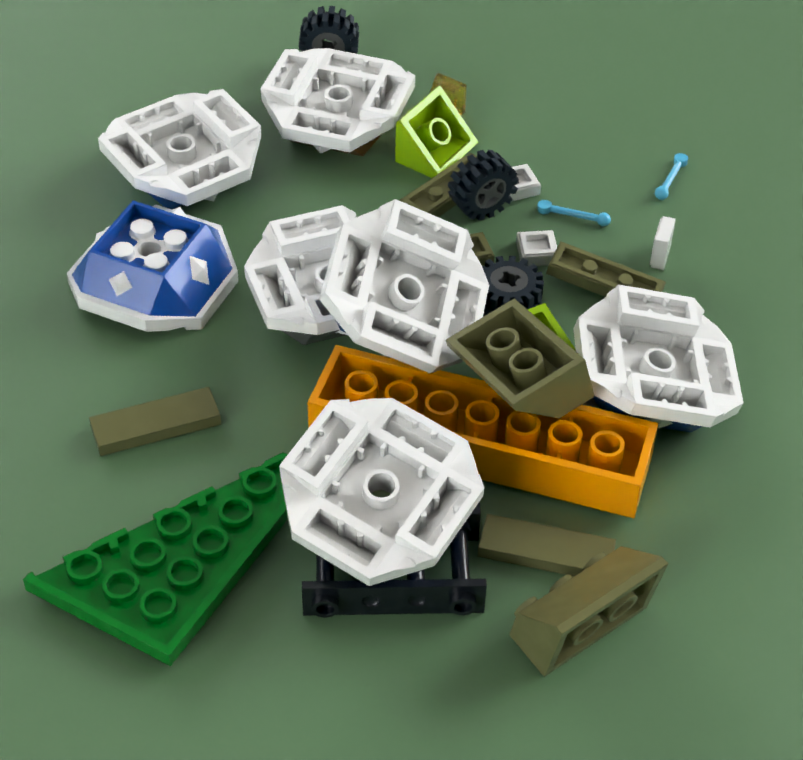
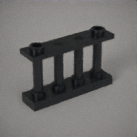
[302,502,487,618]

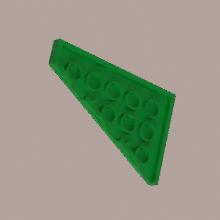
[23,452,288,666]

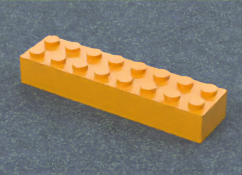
[307,345,659,519]

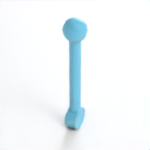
[655,153,688,200]
[537,200,611,226]

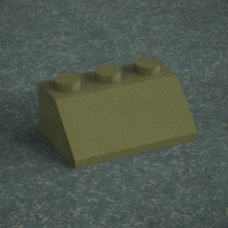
[446,298,594,418]
[509,546,669,677]

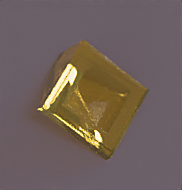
[430,73,467,115]

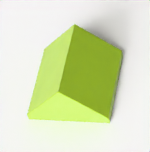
[395,85,479,178]

